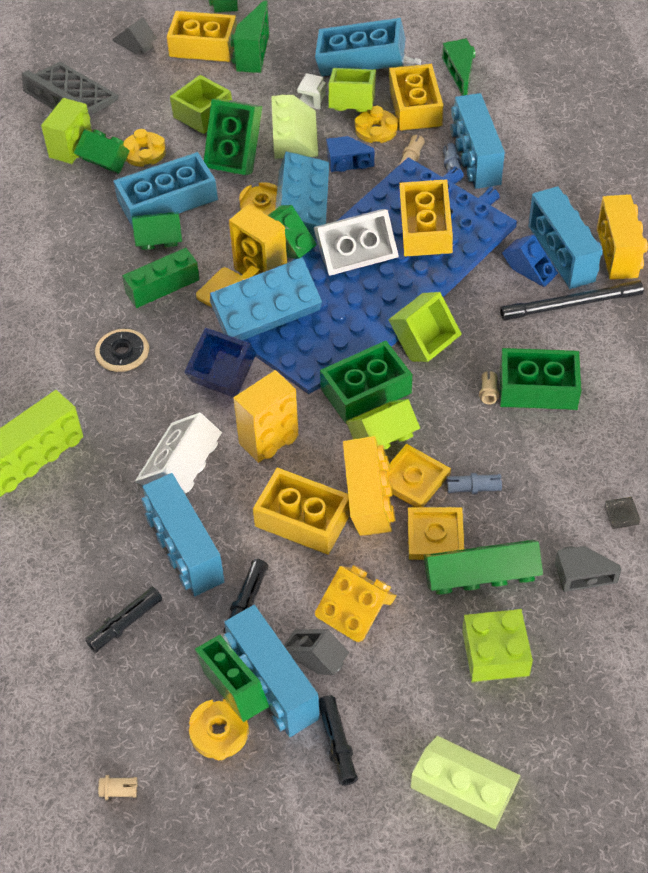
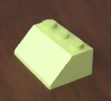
[272,95,318,159]
[411,736,521,829]

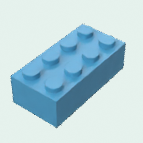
[315,18,406,76]
[450,93,505,189]
[275,151,329,240]
[114,152,218,228]
[528,186,603,289]
[210,257,322,346]
[141,473,225,597]
[223,604,320,738]

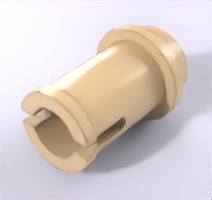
[479,371,499,404]
[99,775,137,800]

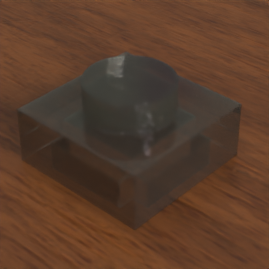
[604,496,640,529]

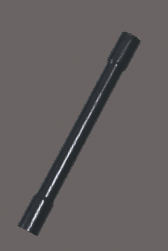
[500,280,644,321]

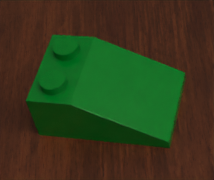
[231,1,270,73]

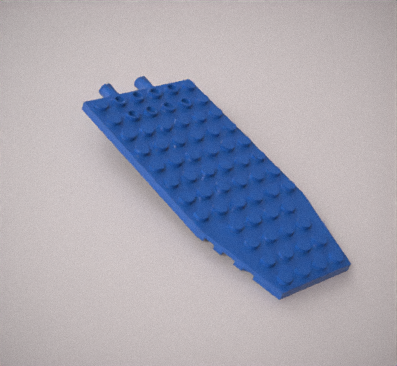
[237,157,517,394]

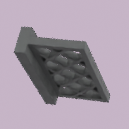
[22,62,119,115]

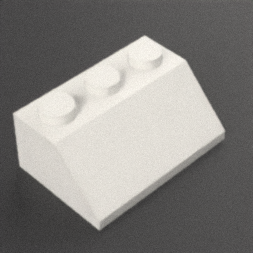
[314,209,399,276]
[135,412,222,494]

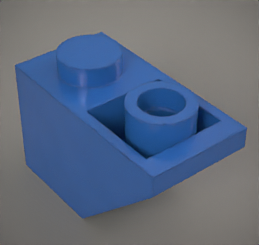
[326,136,375,172]
[502,234,558,287]

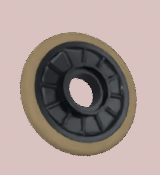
[95,329,149,372]

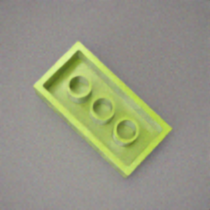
[0,390,84,497]

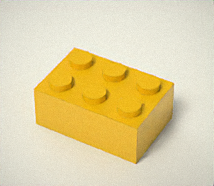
[167,11,237,62]
[389,64,443,131]
[399,179,453,256]
[597,194,648,280]
[229,204,287,275]
[233,370,299,463]
[343,436,396,536]
[253,467,350,555]

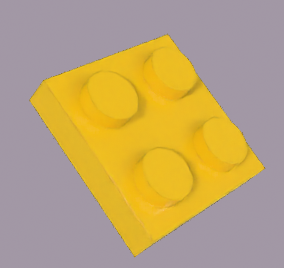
[387,444,451,507]
[408,507,464,560]

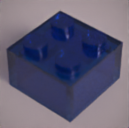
[184,327,256,397]

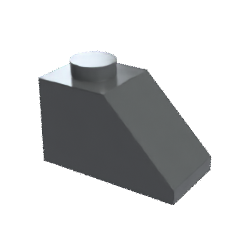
[112,17,157,54]
[554,546,622,592]
[284,629,349,675]

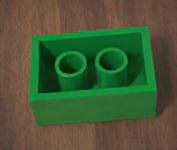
[204,98,263,175]
[320,340,413,424]
[500,348,581,410]

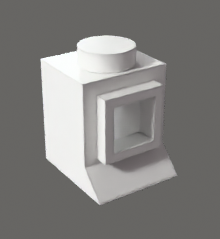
[297,73,326,110]

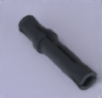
[223,559,269,634]
[85,586,162,653]
[319,695,358,786]

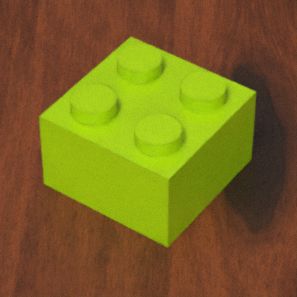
[329,68,376,112]
[170,75,232,134]
[41,98,92,164]
[388,292,462,362]
[346,399,420,450]
[462,609,533,682]

